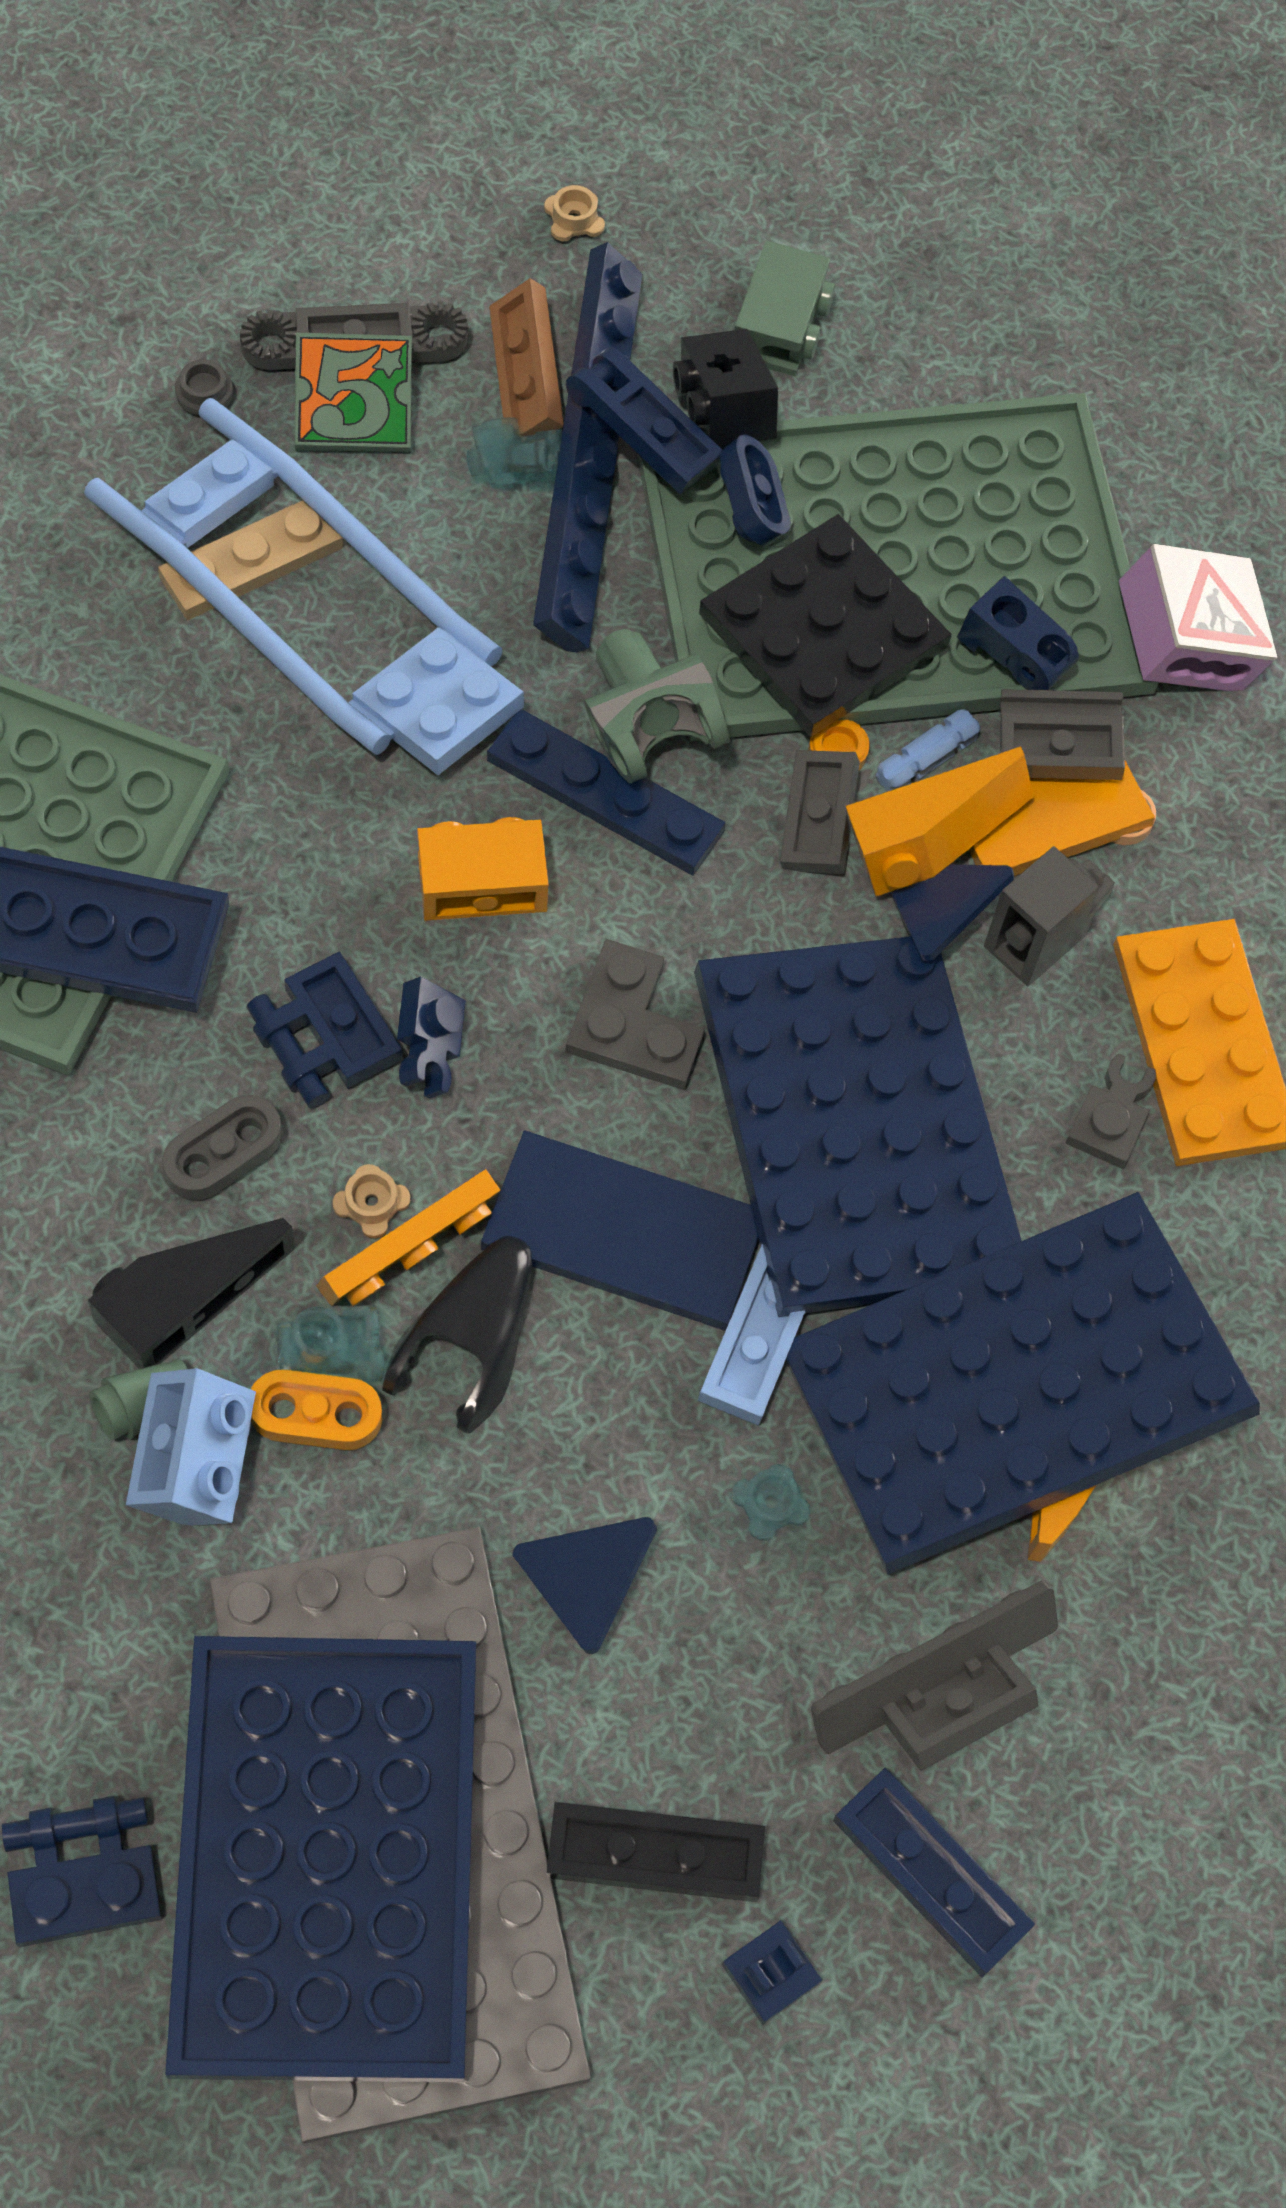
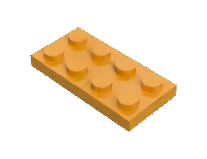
[1113,919,1286,1166]

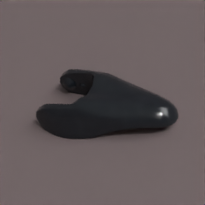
[382,1236,532,1433]

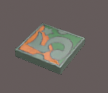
[295,332,412,453]

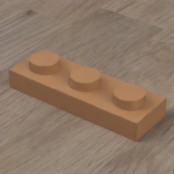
[489,278,564,451]

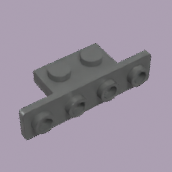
[811,1580,1058,1771]

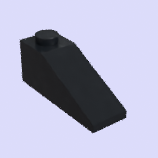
[88,1218,295,1369]

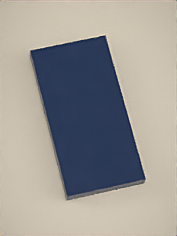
[0,847,229,1013]
[481,1130,759,1331]

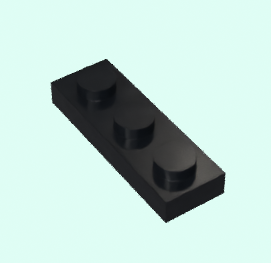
[546,1802,765,1902]

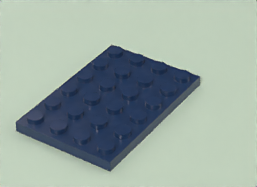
[694,936,1022,1317]
[786,1192,1260,1575]
[165,1636,476,2082]

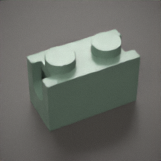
[735,240,836,377]

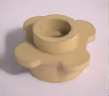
[544,185,605,241]
[333,1164,410,1238]

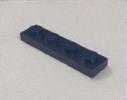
[487,709,726,876]

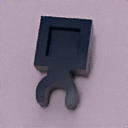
[397,976,466,1099]

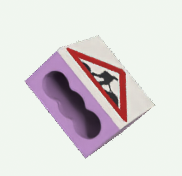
[1119,544,1277,691]

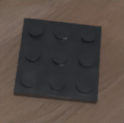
[699,513,952,737]

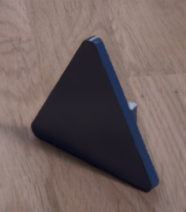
[890,864,1014,961]
[513,1517,657,1654]

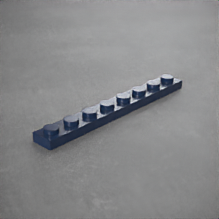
[533,242,643,653]

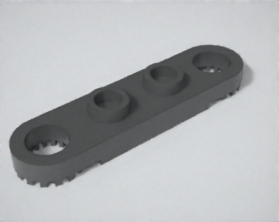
[240,301,468,370]

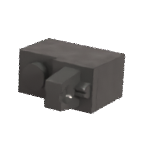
[984,846,1115,987]

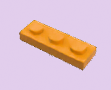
[316,1169,501,1307]

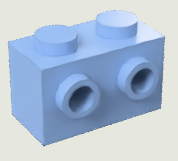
[126,1368,256,1526]

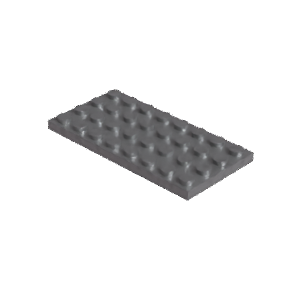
[210,1527,591,2144]

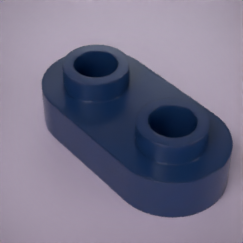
[720,435,791,546]

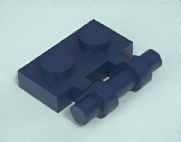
[246,951,403,1109]
[2,1795,162,1948]

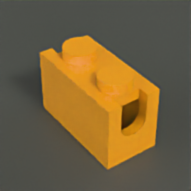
[417,817,549,921]

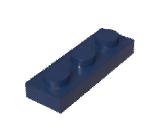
[833,1768,1035,1978]

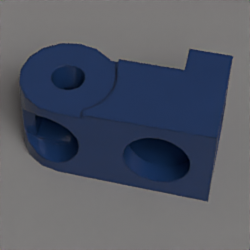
[957,576,1079,690]

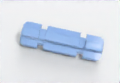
[876,709,981,792]

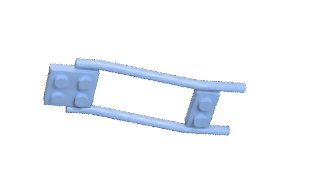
[84,398,524,775]

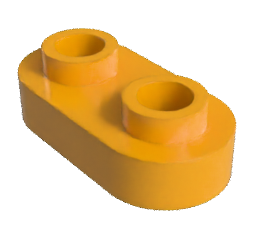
[251,1370,382,1450]

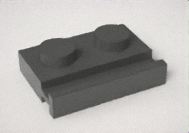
[999,689,1125,780]

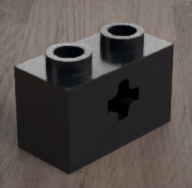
[673,329,778,446]

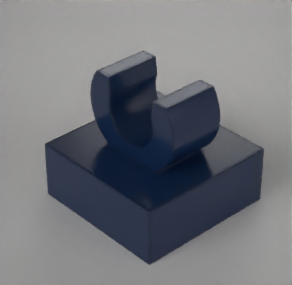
[721,1920,823,2025]

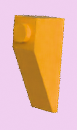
[845,746,1034,896]

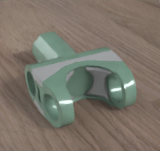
[584,629,731,783]

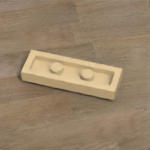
[158,500,343,621]

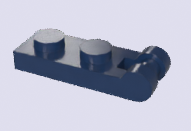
[566,347,722,495]

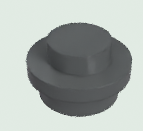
[175,359,233,415]

